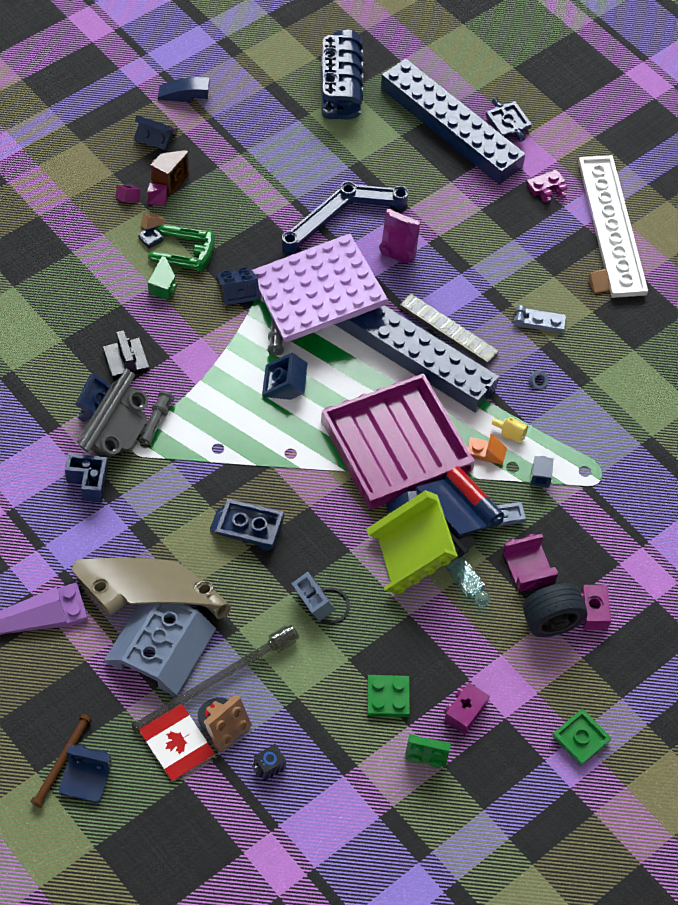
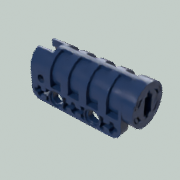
[321,30,363,120]

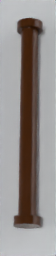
[30,714,92,808]

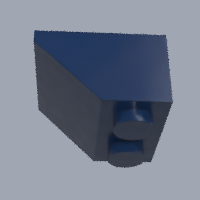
[262,352,308,400]

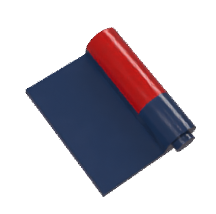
[415,466,504,537]

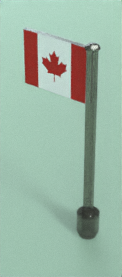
[132,625,299,782]

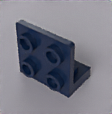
[216,267,260,305]

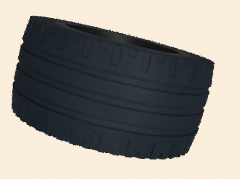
[522,583,588,637]

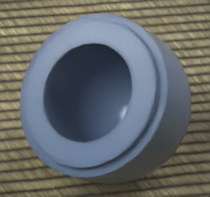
[529,371,548,389]

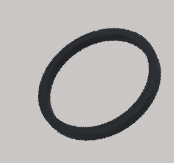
[311,587,350,624]

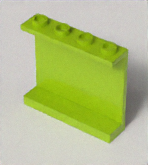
[366,490,458,594]

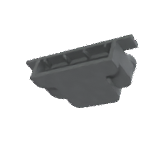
[77,369,148,458]

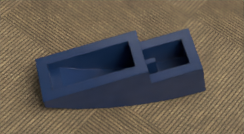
[158,77,210,103]

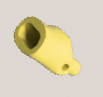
[492,417,528,443]

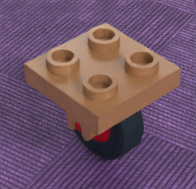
[197,694,252,752]

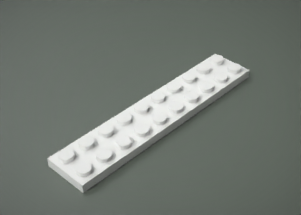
[578,155,648,298]

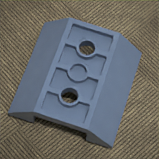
[104,604,216,697]

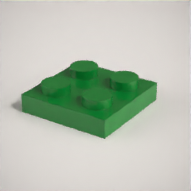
[367,675,410,718]
[552,708,612,766]
[404,734,451,768]

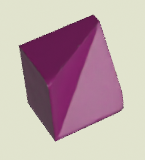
[147,183,168,206]
[115,185,141,202]

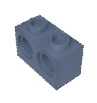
[291,572,336,621]

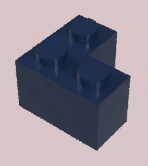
[65,453,108,503]

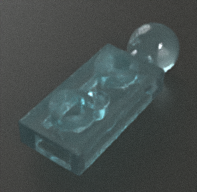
[446,556,490,607]

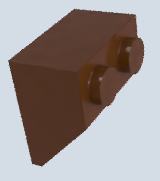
[150,150,189,197]

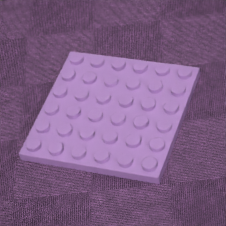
[251,234,388,343]

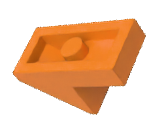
[468,434,507,465]

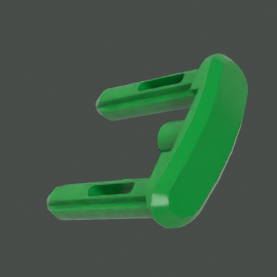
[148,225,214,273]

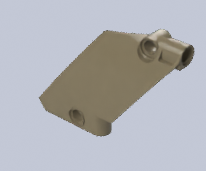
[72,558,231,619]

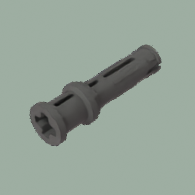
[267,316,284,355]
[139,390,175,445]

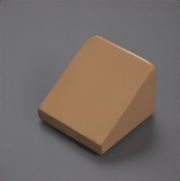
[141,213,165,229]
[588,269,610,294]

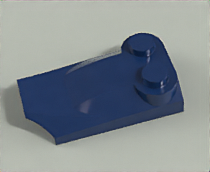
[210,499,284,551]

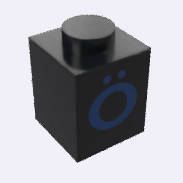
[252,744,287,781]

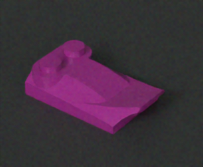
[379,209,420,263]

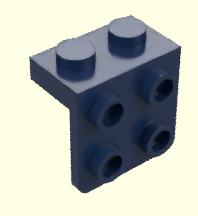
[59,745,112,803]

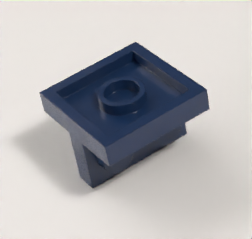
[134,115,178,151]
[75,373,111,422]

